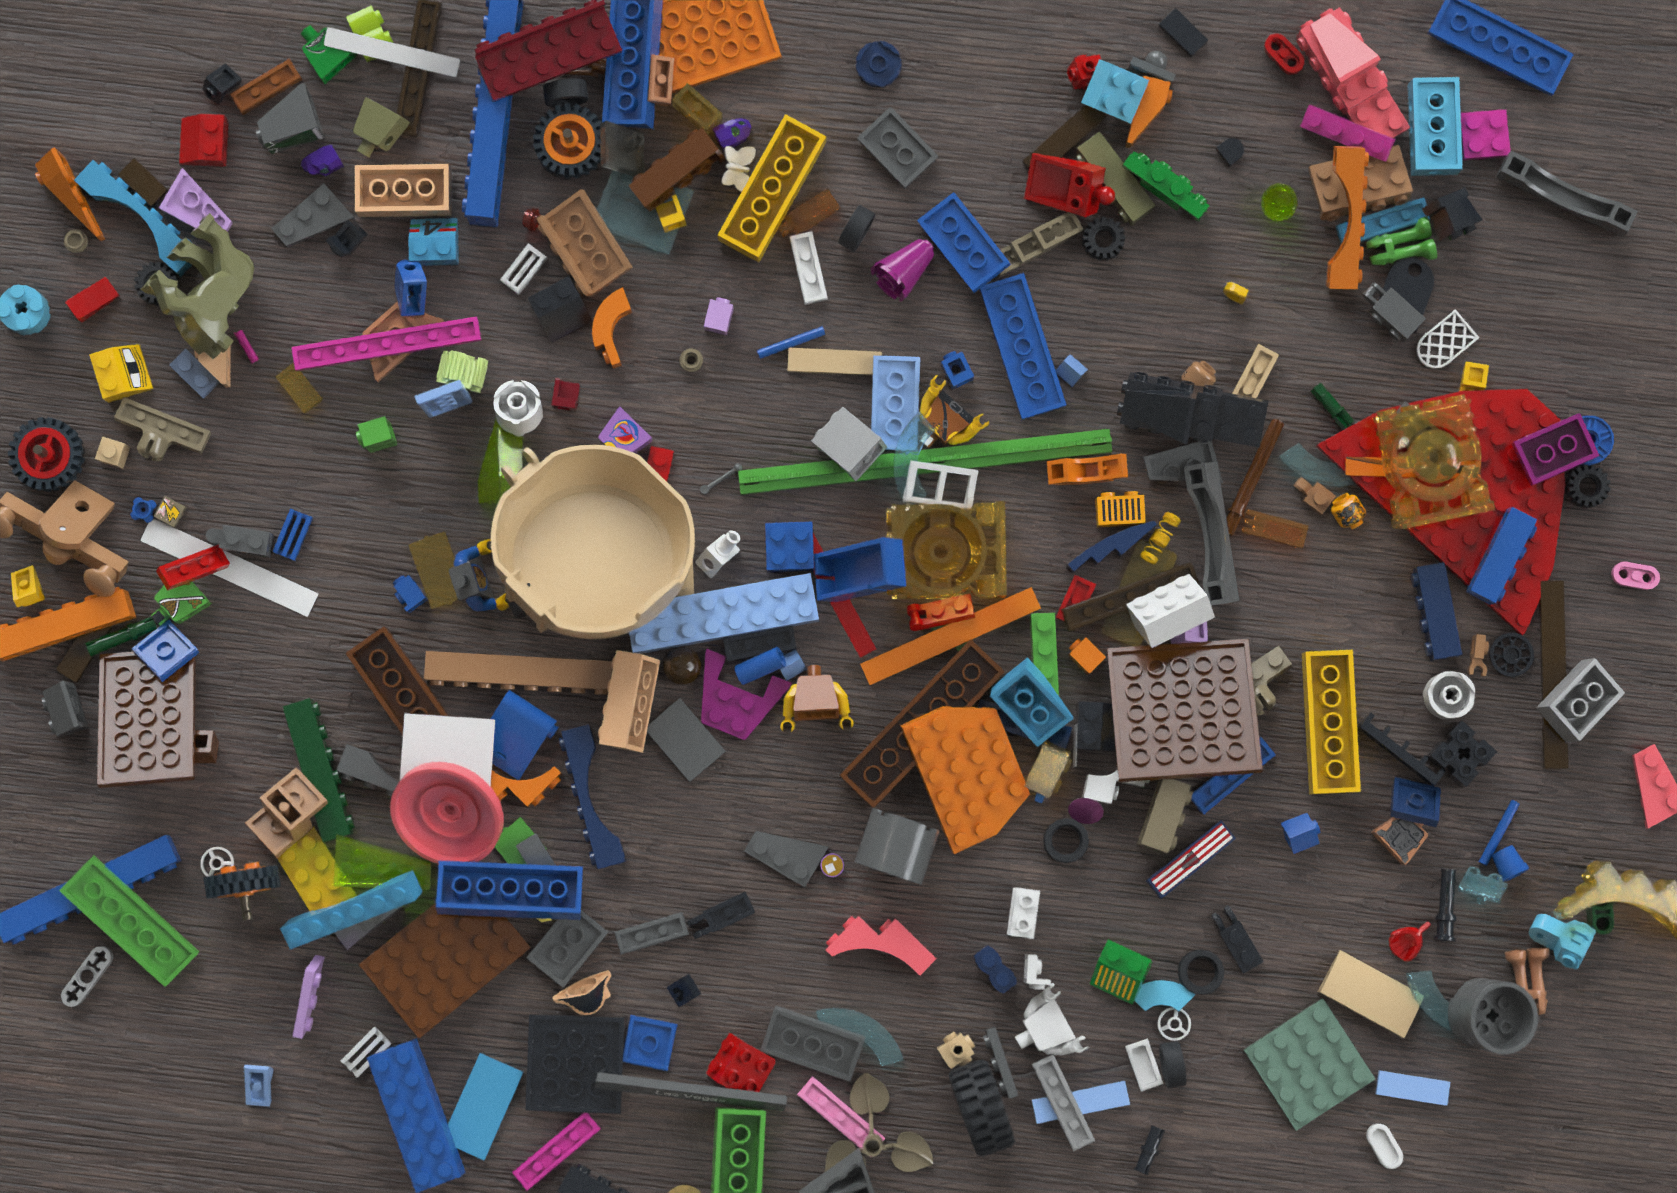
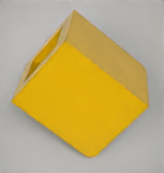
[656,194,686,233]

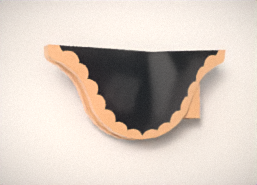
[552,970,611,1015]

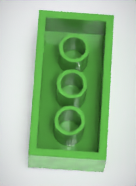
[711,1107,766,1193]

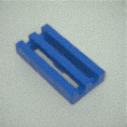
[272,508,313,561]

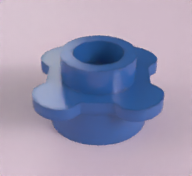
[130,497,157,523]

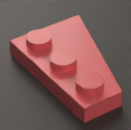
[1632,744,1677,829]

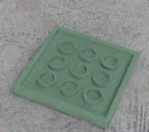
[1243,998,1375,1131]

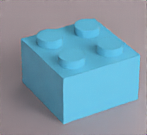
[1081,59,1149,124]

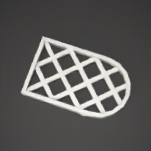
[1416,309,1479,369]

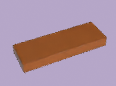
[230,59,302,115]

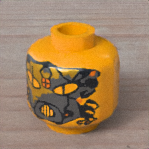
[1331,493,1366,529]

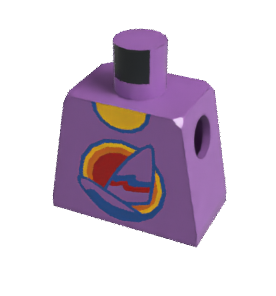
[598,407,653,453]

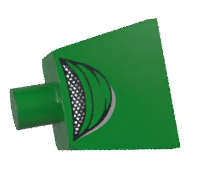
[301,25,358,84]

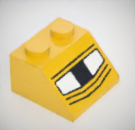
[89,344,153,403]

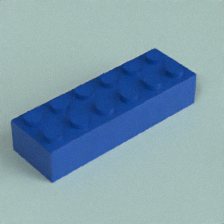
[436,861,583,920]
[367,1038,466,1193]

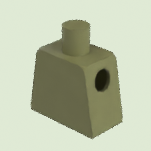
[353,97,410,158]

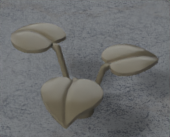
[824,1073,933,1173]

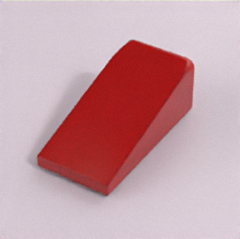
[65,277,120,323]

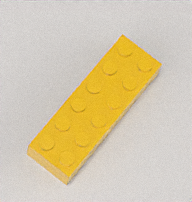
[718,114,826,262]
[1302,650,1361,794]

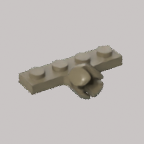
[114,397,211,461]
[1251,646,1292,716]

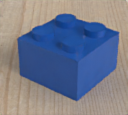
[765,522,814,573]

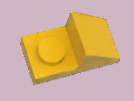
[11,565,45,608]

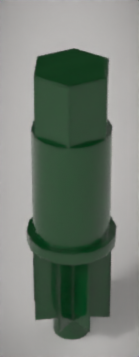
[1311,383,1355,430]

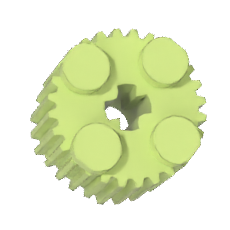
[436,350,488,393]

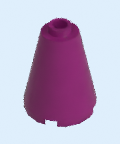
[871,239,934,302]

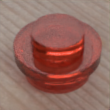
[523,208,542,231]

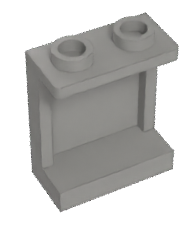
[811,407,887,481]

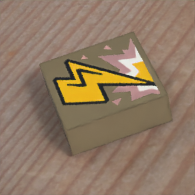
[154,496,187,528]

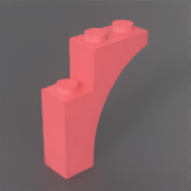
[825,916,936,975]

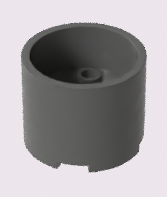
[854,808,940,885]
[1448,978,1538,1054]

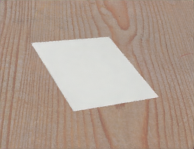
[400,714,495,786]

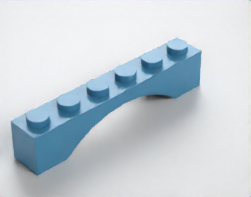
[74,160,192,277]
[280,870,423,950]

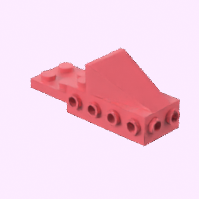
[1296,7,1411,139]

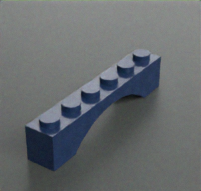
[559,724,626,869]

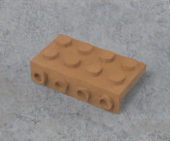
[1308,145,1413,221]
[537,189,633,296]

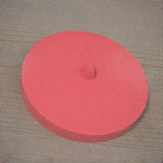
[390,762,504,864]

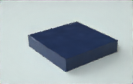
[1390,777,1441,827]

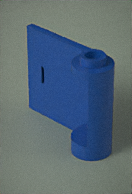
[491,690,559,780]

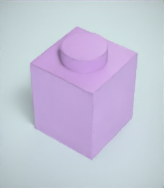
[704,297,734,335]

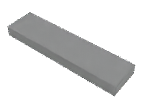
[1032,1054,1095,1151]

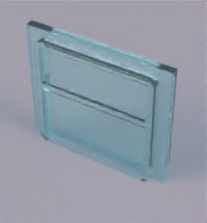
[597,160,694,255]

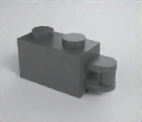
[1362,282,1426,342]
[206,525,274,558]

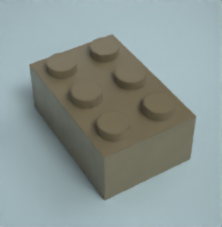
[1137,779,1193,854]

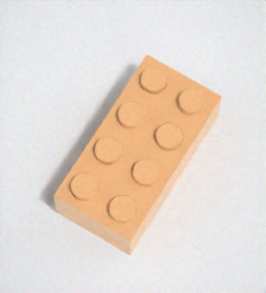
[355,164,452,217]
[598,650,660,753]

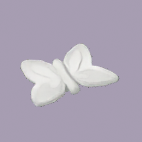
[722,146,756,192]

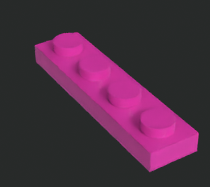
[1300,105,1395,161]

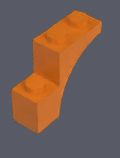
[490,766,562,807]

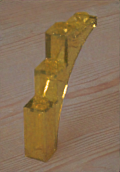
[1552,860,1677,940]

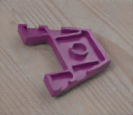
[701,649,792,740]

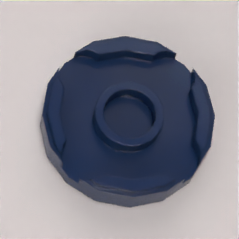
[856,41,901,88]

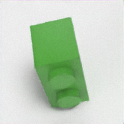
[356,416,397,453]

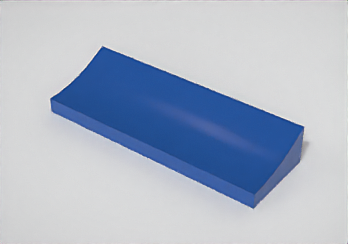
[602,0,663,129]

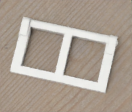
[903,460,978,511]

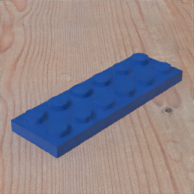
[1428,0,1574,96]
[979,273,1066,420]

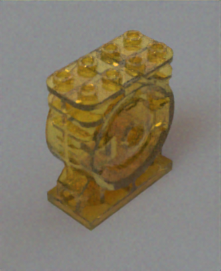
[1373,395,1495,529]
[886,501,1007,600]

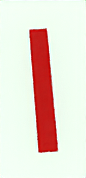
[813,533,876,658]

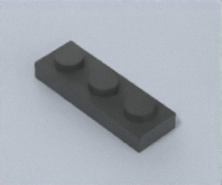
[983,1027,1018,1099]

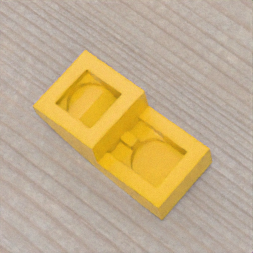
[1459,362,1489,391]

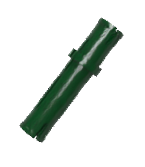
[85,616,157,657]

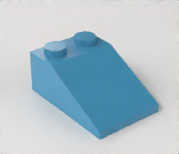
[990,657,1073,747]

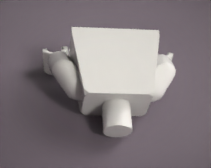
[1015,983,1088,1056]

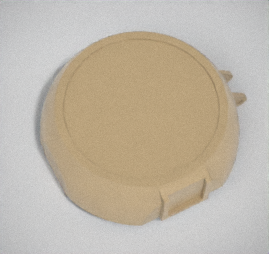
[491,445,695,639]

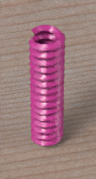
[234,330,259,364]

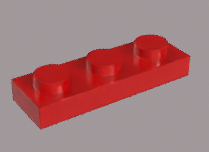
[156,544,230,591]

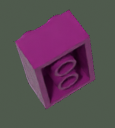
[1512,413,1599,486]

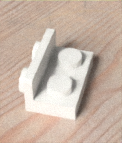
[1024,954,1051,989]

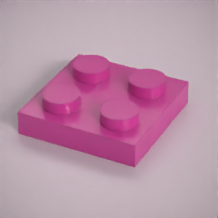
[1461,109,1510,160]

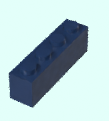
[1411,562,1462,661]

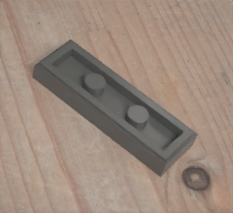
[614,912,689,955]

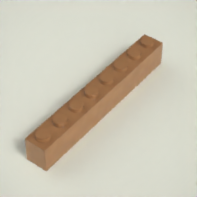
[424,651,613,695]

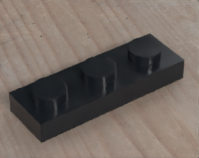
[723,625,797,662]

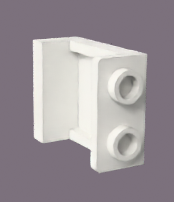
[1006,888,1040,939]

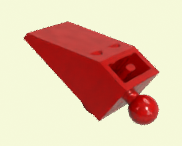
[1024,153,1115,217]

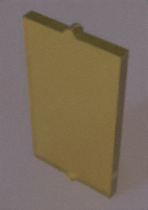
[408,531,458,609]

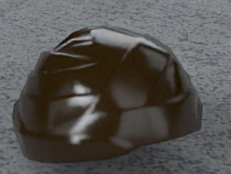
[662,647,701,684]

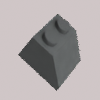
[41,681,89,737]

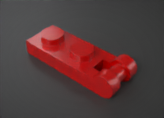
[906,593,975,631]

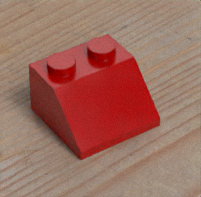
[179,114,229,167]

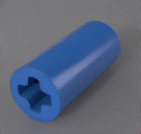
[735,647,786,685]

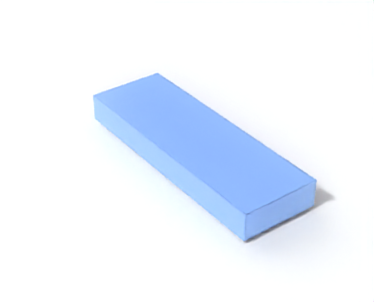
[1375,1070,1450,1106]

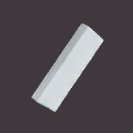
[789,231,828,305]

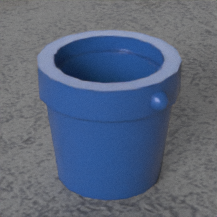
[1492,845,1529,883]

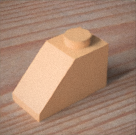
[194,345,231,387]

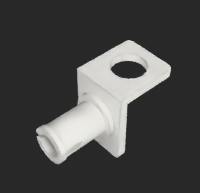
[695,531,740,578]

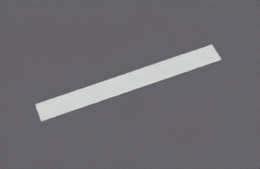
[140,519,318,617]

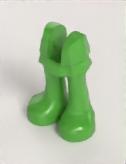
[1366,216,1437,265]

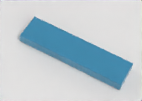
[1335,197,1431,243]

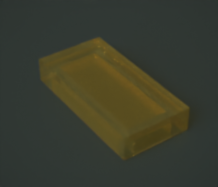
[275,362,323,414]

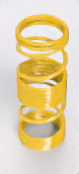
[1140,512,1181,564]

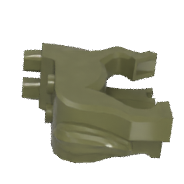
[141,213,254,359]

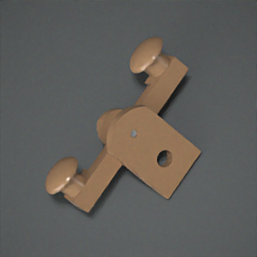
[0,480,129,597]

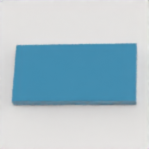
[448,1053,524,1160]

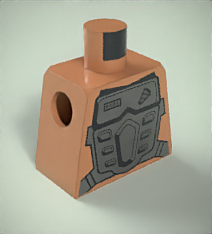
[1371,817,1428,865]

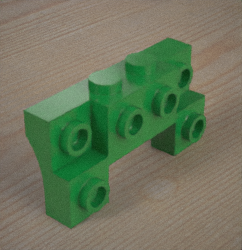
[1122,151,1210,222]

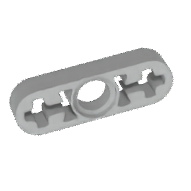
[61,946,113,1007]

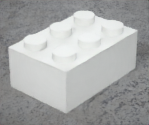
[1126,574,1215,648]

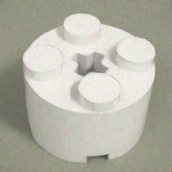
[494,380,543,436]
[1423,671,1475,720]

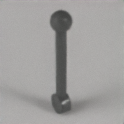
[700,463,743,494]

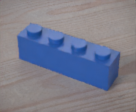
[1466,507,1537,605]

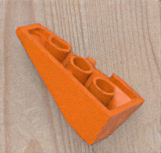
[35,148,105,241]

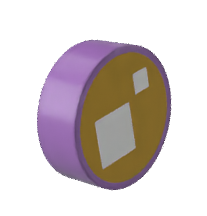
[820,853,844,877]

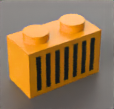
[1095,491,1146,527]

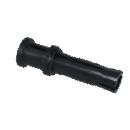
[1434,869,1457,942]

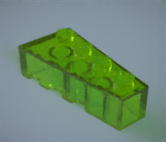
[334,834,431,890]

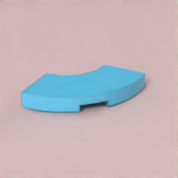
[1135,980,1196,1011]

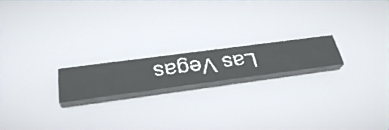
[595,1072,787,1111]

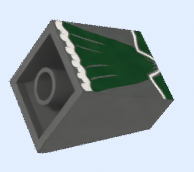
[256,83,325,154]

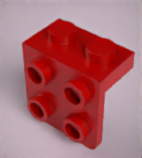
[706,1032,776,1092]

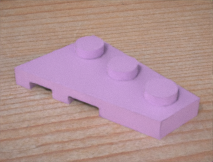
[159,168,233,232]

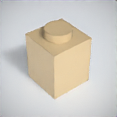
[95,437,130,469]

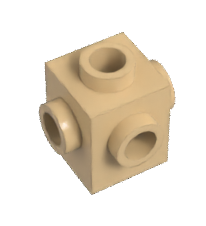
[937,1031,975,1069]

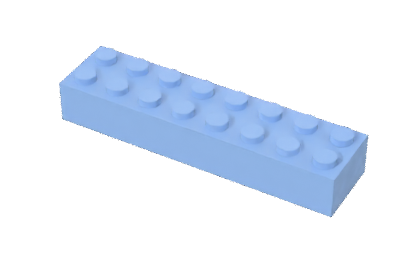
[629,573,819,654]

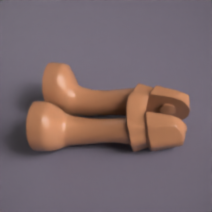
[1505,948,1550,1015]

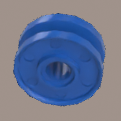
[1580,416,1614,466]

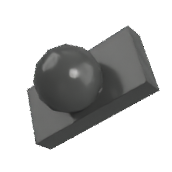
[1128,51,1176,87]

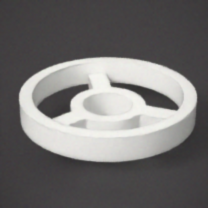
[201,847,234,876]
[1157,1007,1191,1041]

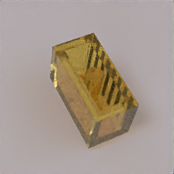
[672,83,723,136]
[1024,740,1072,798]

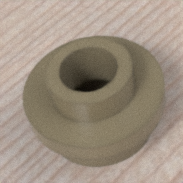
[680,349,703,372]

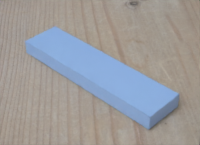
[1032,1081,1130,1124]

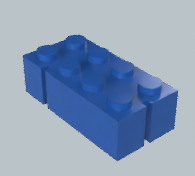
[814,537,906,602]

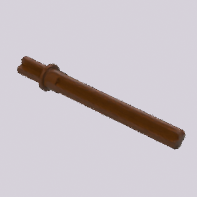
[1226,419,1284,536]

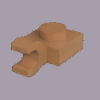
[1293,477,1336,515]
[1468,634,1489,677]

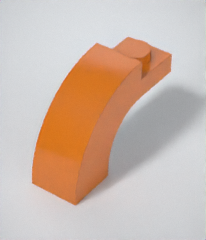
[592,288,632,369]
[1047,454,1128,485]

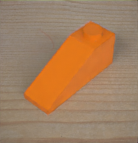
[1125,76,1173,148]

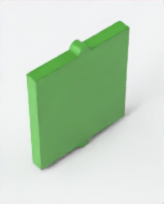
[495,817,547,864]

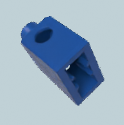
[395,260,427,316]

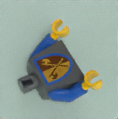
[449,539,509,612]

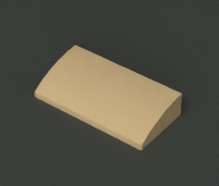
[1317,950,1424,1038]

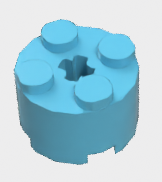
[0,284,50,335]

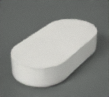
[1366,1123,1403,1169]

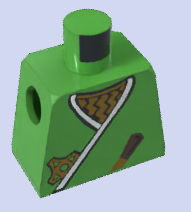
[151,582,212,626]

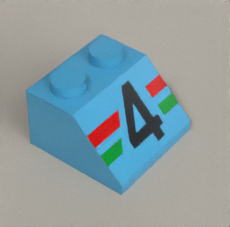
[408,218,459,266]

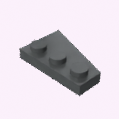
[271,183,355,247]

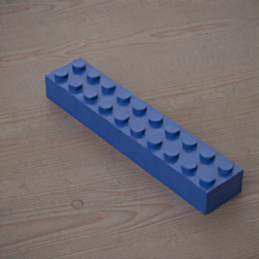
[462,0,524,227]

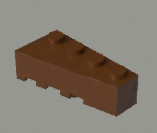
[628,128,727,212]

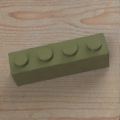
[1075,132,1155,226]

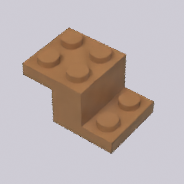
[245,767,328,859]

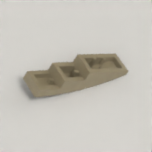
[998,212,1084,277]

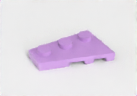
[293,955,325,1039]

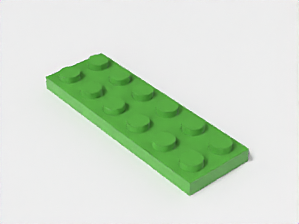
[59,855,199,987]

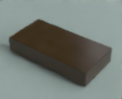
[118,158,168,207]

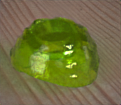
[1261,183,1298,222]

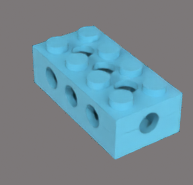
[1408,77,1462,176]

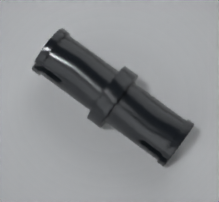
[1134,1125,1165,1175]

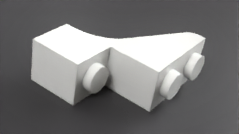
[1082,770,1150,804]

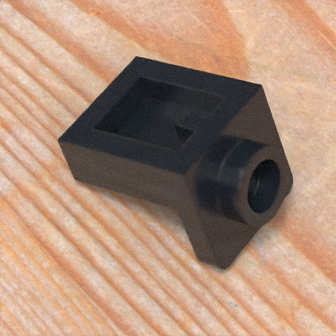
[203,63,242,105]
[666,974,702,1007]

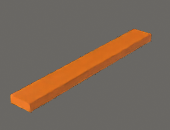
[860,587,1041,685]

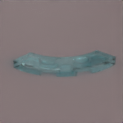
[893,412,935,508]
[1279,443,1356,487]
[1406,970,1452,1031]
[816,1008,904,1066]

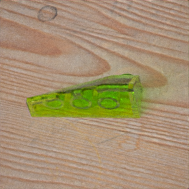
[478,419,524,504]

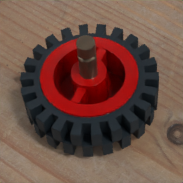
[8,417,85,492]

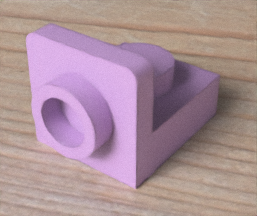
[1171,621,1208,644]

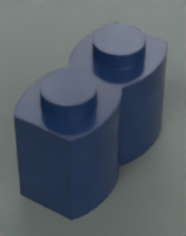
[973,945,1017,994]

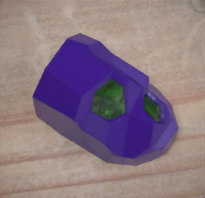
[713,118,751,152]
[301,144,344,176]

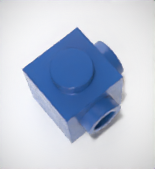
[1281,813,1321,854]

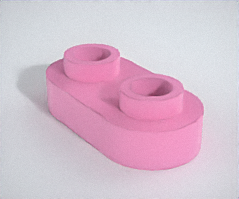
[1611,562,1660,590]

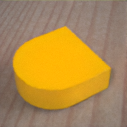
[1223,282,1249,305]

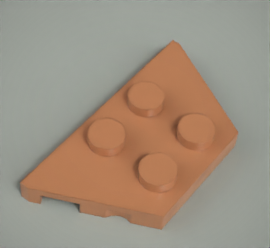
[362,302,445,383]

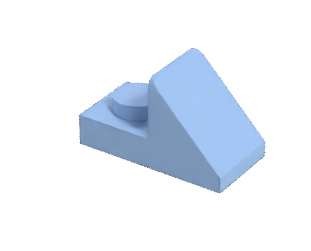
[244,1065,274,1106]

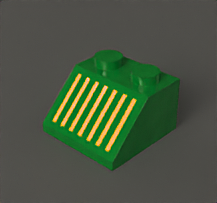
[1090,939,1153,1005]

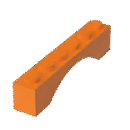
[1326,146,1369,289]

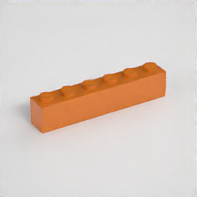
[0,587,136,662]

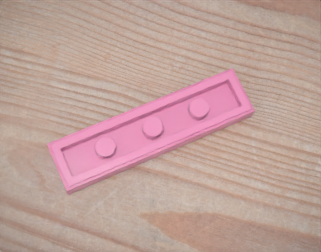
[797,1076,885,1148]

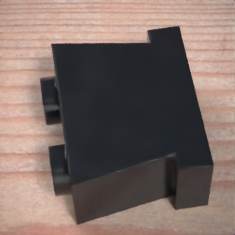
[1422,188,1483,241]

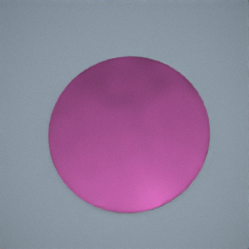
[1068,798,1104,824]

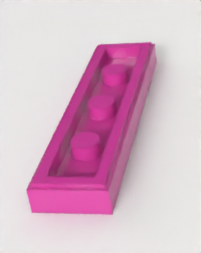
[512,1112,601,1191]

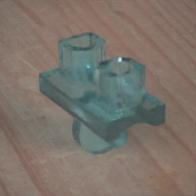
[1458,866,1508,905]

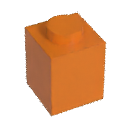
[1068,638,1106,675]

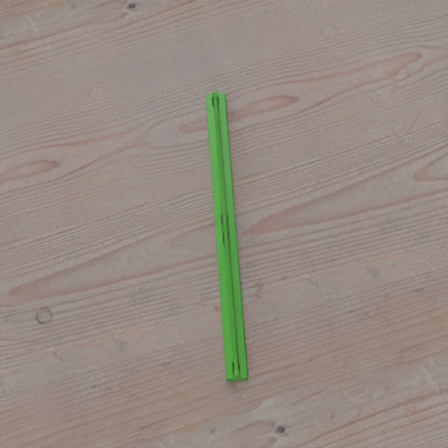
[738,429,1112,495]

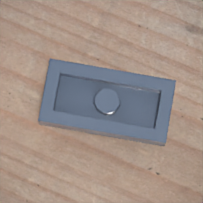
[169,349,220,399]

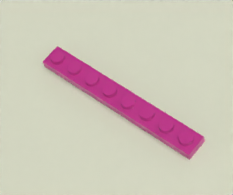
[292,316,482,371]

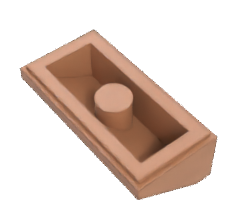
[648,55,674,106]

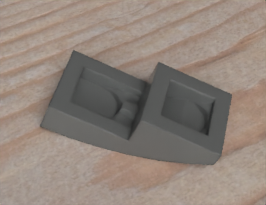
[516,833,556,866]

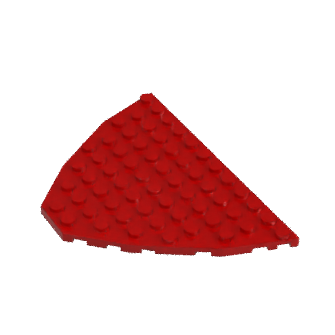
[1316,389,1565,635]

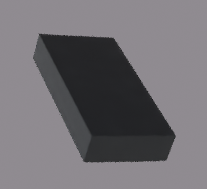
[1159,8,1208,57]

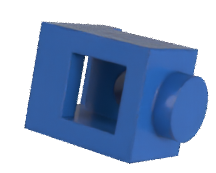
[940,351,974,390]
[392,575,428,614]

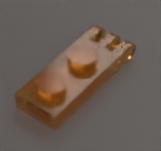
[1241,509,1309,549]

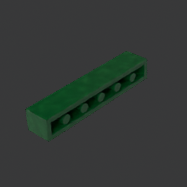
[282,698,355,843]

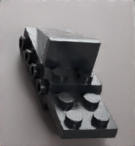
[1117,372,1269,448]

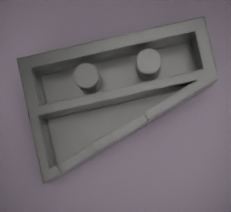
[799,1148,875,1193]

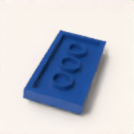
[917,192,1011,293]

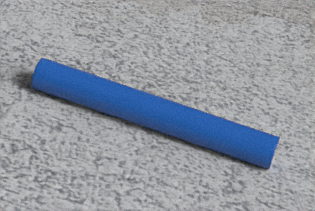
[757,326,825,359]
[1478,800,1520,866]

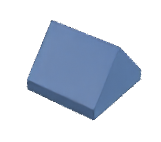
[1056,355,1088,387]
[780,649,807,681]

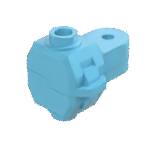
[1528,914,1596,969]

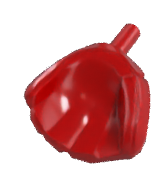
[1388,921,1431,962]

